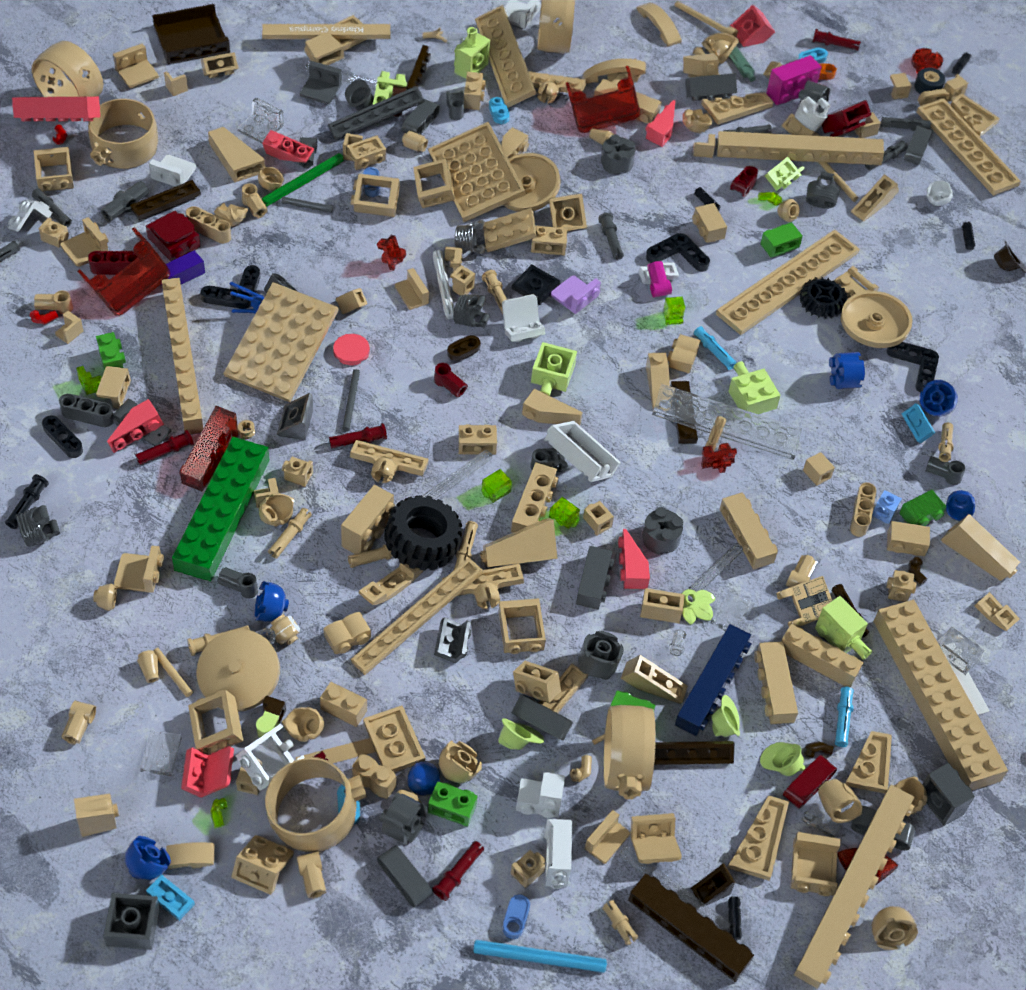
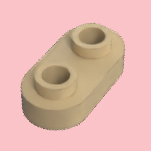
[918,89,950,106]

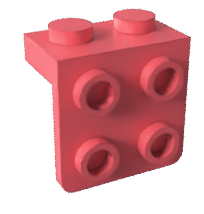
[181,746,234,798]

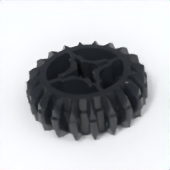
[800,277,847,319]

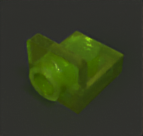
[76,365,102,395]

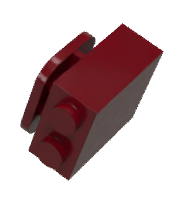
[822,100,872,137]
[146,210,201,262]

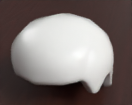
[927,181,953,206]

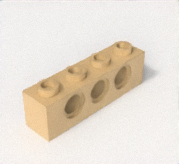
[511,462,559,533]

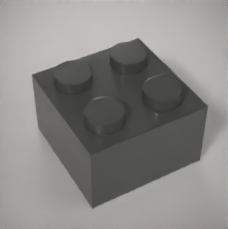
[922,763,975,826]
[103,893,160,950]

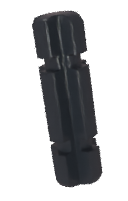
[952,52,971,75]
[694,187,721,211]
[962,221,976,250]
[728,896,742,940]

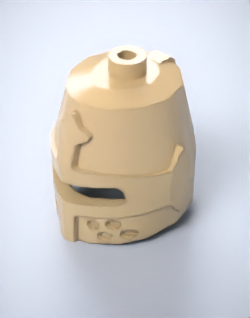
[818,779,862,823]

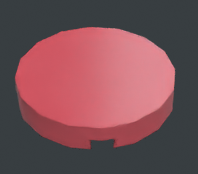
[333,334,370,366]

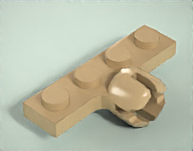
[529,71,586,104]
[350,440,428,483]
[442,564,524,609]

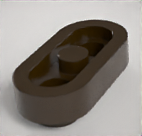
[447,335,481,361]

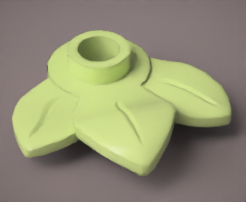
[681,589,715,625]

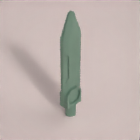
[729,46,756,82]

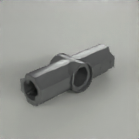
[100,181,149,222]

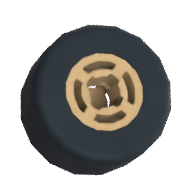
[914,68,945,94]

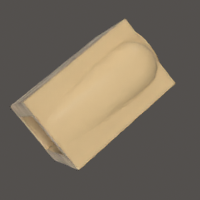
[304,32,344,65]
[74,793,119,837]

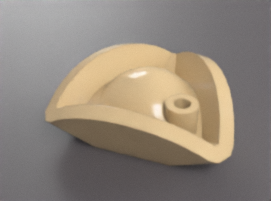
[701,33,739,64]

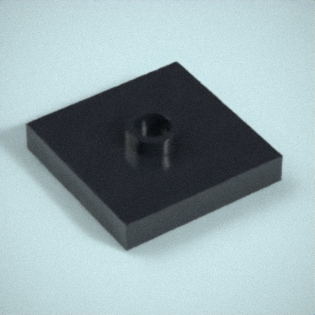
[511,264,560,305]

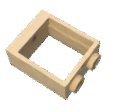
[34,147,74,191]
[413,159,455,209]
[351,174,400,217]
[498,598,546,654]
[188,690,243,755]

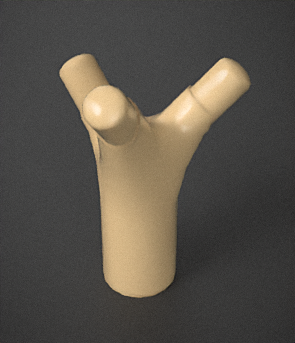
[422,28,447,43]

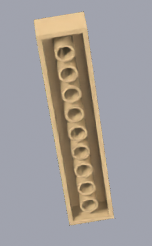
[873,599,1008,791]

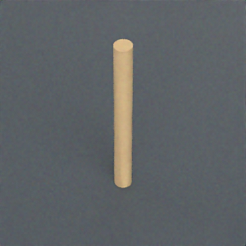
[818,162,858,202]

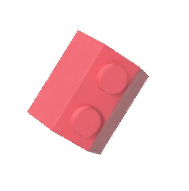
[730,5,775,47]

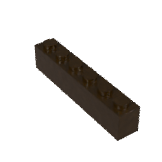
[628,873,754,983]

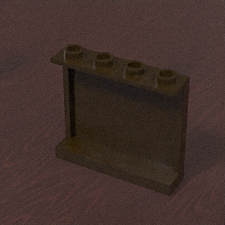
[152,4,230,65]

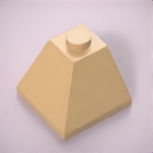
[549,194,587,231]

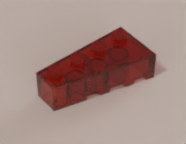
[179,406,239,492]

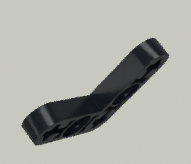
[646,233,710,272]
[200,265,260,309]
[887,342,939,393]

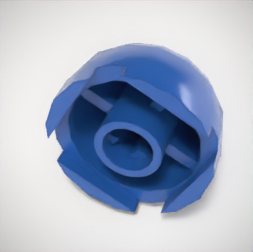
[920,380,958,417]
[254,581,289,622]
[125,836,171,880]

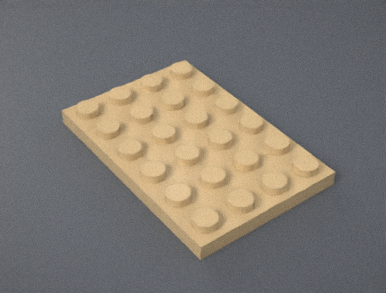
[428,122,526,222]
[223,282,339,402]

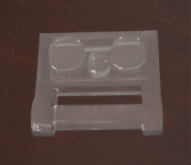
[801,796,853,838]

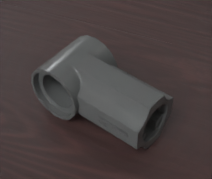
[299,137,317,168]
[925,456,965,485]
[217,567,258,599]

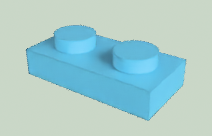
[902,403,935,443]
[146,875,195,921]

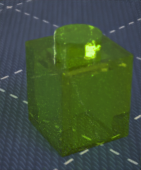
[481,469,512,503]

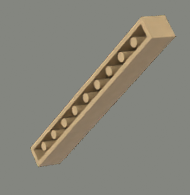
[717,131,884,165]
[162,278,204,434]
[794,785,914,989]

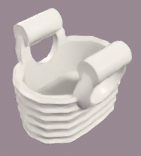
[794,96,831,131]

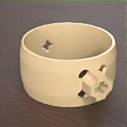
[538,0,575,53]
[31,41,103,97]
[88,99,158,169]
[604,705,655,799]
[265,757,367,853]

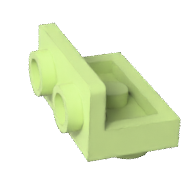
[764,157,805,191]

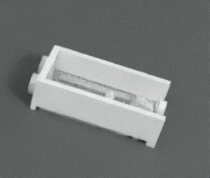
[544,421,621,482]

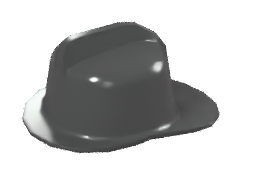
[345,79,374,111]

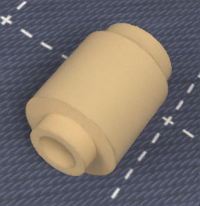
[402,131,428,152]

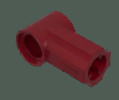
[434,363,468,397]

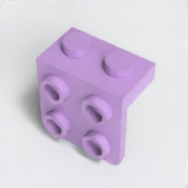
[551,276,601,314]

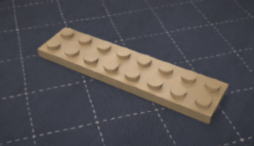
[475,5,537,108]
[917,98,1021,196]

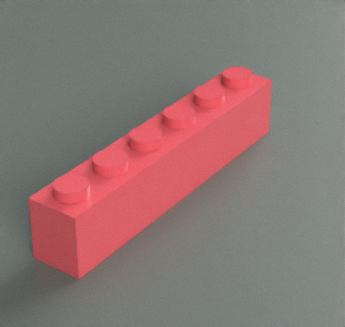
[12,96,101,122]

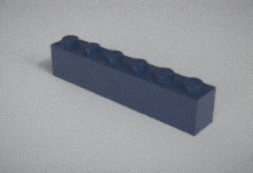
[675,624,752,737]

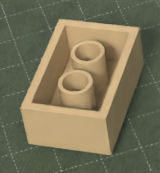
[341,484,395,554]

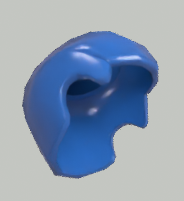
[946,490,975,521]
[407,761,441,796]

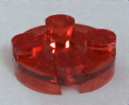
[911,48,943,73]

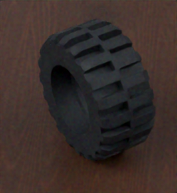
[384,495,463,571]

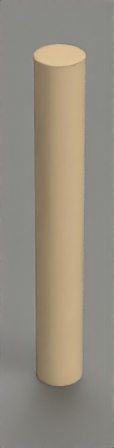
[153,648,193,697]

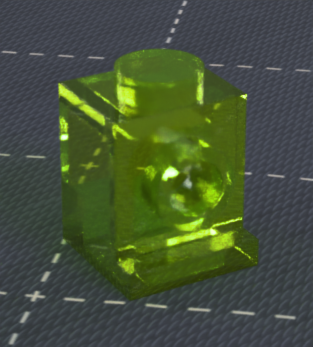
[663,297,685,325]
[549,496,580,530]

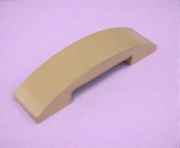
[636,2,682,47]
[582,58,646,84]
[359,563,423,605]

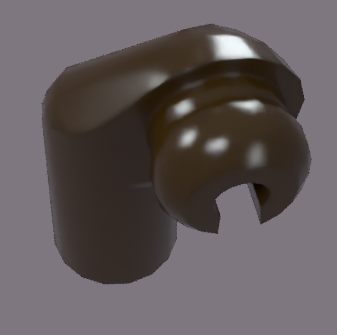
[908,557,928,585]
[804,741,834,758]

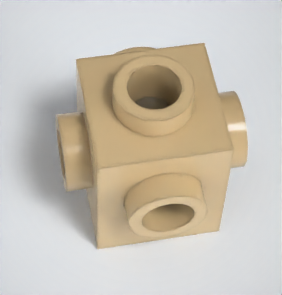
[886,570,916,602]

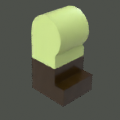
[256,695,286,738]

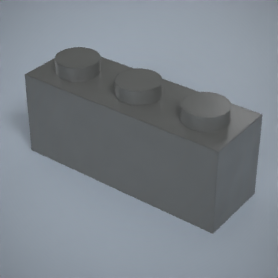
[685,73,737,101]
[576,546,615,610]

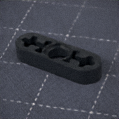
[42,415,83,458]

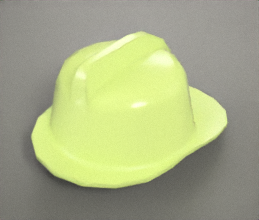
[712,695,740,737]
[498,718,545,750]
[760,742,805,776]

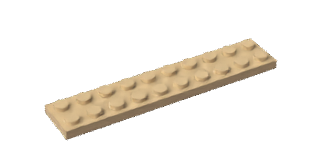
[716,229,860,335]

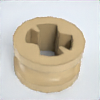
[238,420,255,439]

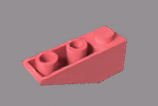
[646,100,675,147]
[262,130,314,163]
[107,399,164,453]
[618,529,650,589]

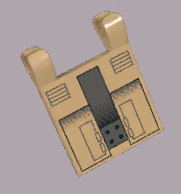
[776,576,832,627]

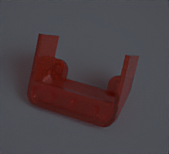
[566,65,641,133]
[77,227,170,316]

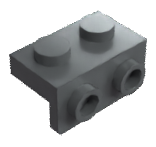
[434,617,471,664]

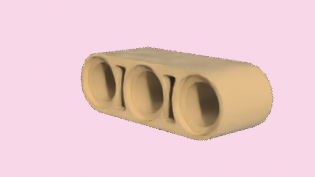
[186,206,231,244]
[850,482,876,537]

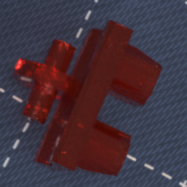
[377,235,407,271]
[701,443,737,473]

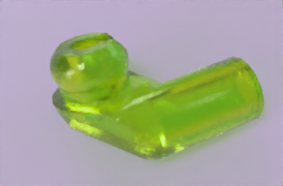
[758,192,782,206]
[210,798,228,829]

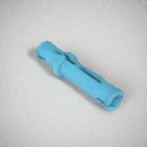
[694,326,737,370]
[834,687,854,747]

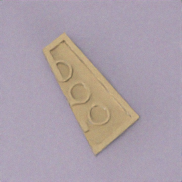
[701,92,773,125]
[728,795,789,881]

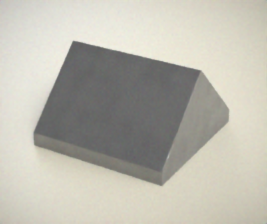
[277,393,313,440]

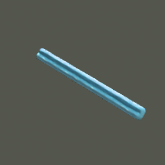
[473,940,607,973]

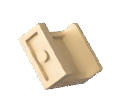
[790,832,840,896]

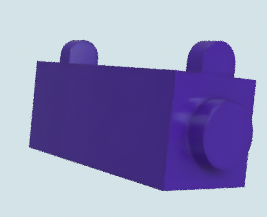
[156,250,205,285]

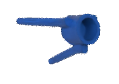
[229,282,264,314]

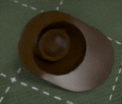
[994,240,1026,273]

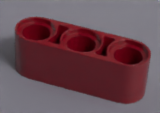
[88,251,142,275]
[783,755,837,809]

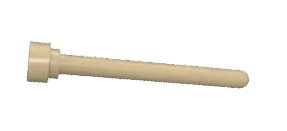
[675,1,738,38]

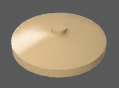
[503,153,561,212]
[841,291,912,348]
[196,630,280,712]

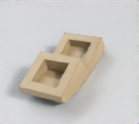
[974,592,1020,631]
[166,842,214,869]

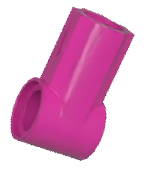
[647,261,672,298]

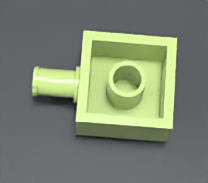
[454,27,490,79]
[531,342,577,396]
[728,361,781,418]
[815,596,872,660]

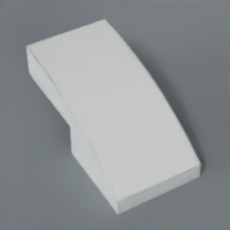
[638,262,679,284]

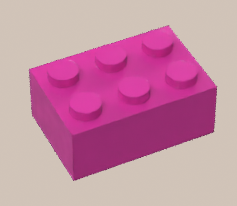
[766,55,822,105]

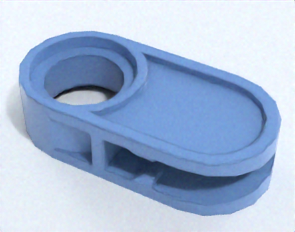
[363,167,380,197]
[503,894,530,939]

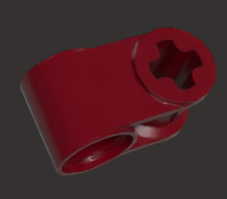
[730,166,758,197]

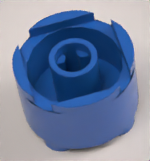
[829,352,865,389]

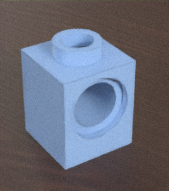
[872,490,902,524]

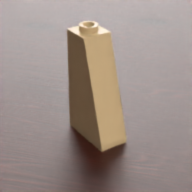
[208,127,265,183]
[941,514,1020,581]
[480,518,557,567]

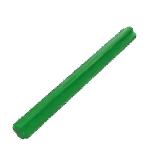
[261,153,344,207]

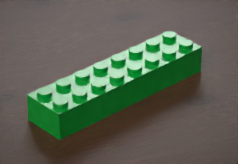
[172,437,270,582]

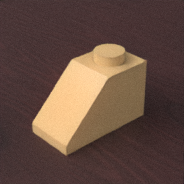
[683,53,718,76]

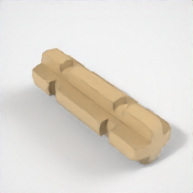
[705,416,726,452]

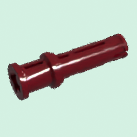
[812,29,861,51]
[329,423,387,449]
[135,430,194,465]
[432,841,484,901]

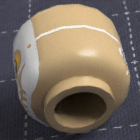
[270,614,300,646]

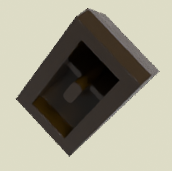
[691,864,735,907]

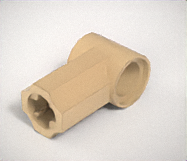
[242,183,268,219]
[34,290,73,314]
[786,555,817,587]
[61,700,96,745]
[297,851,326,899]

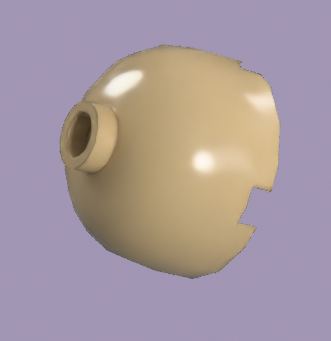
[438,740,482,783]
[872,906,918,950]

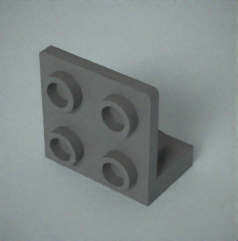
[300,61,342,105]

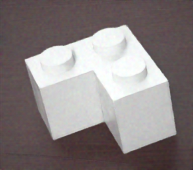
[516,772,565,818]

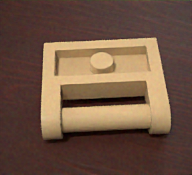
[833,266,879,299]

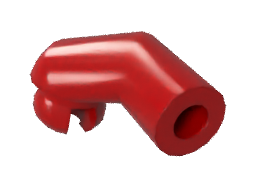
[52,124,68,145]
[29,310,58,324]

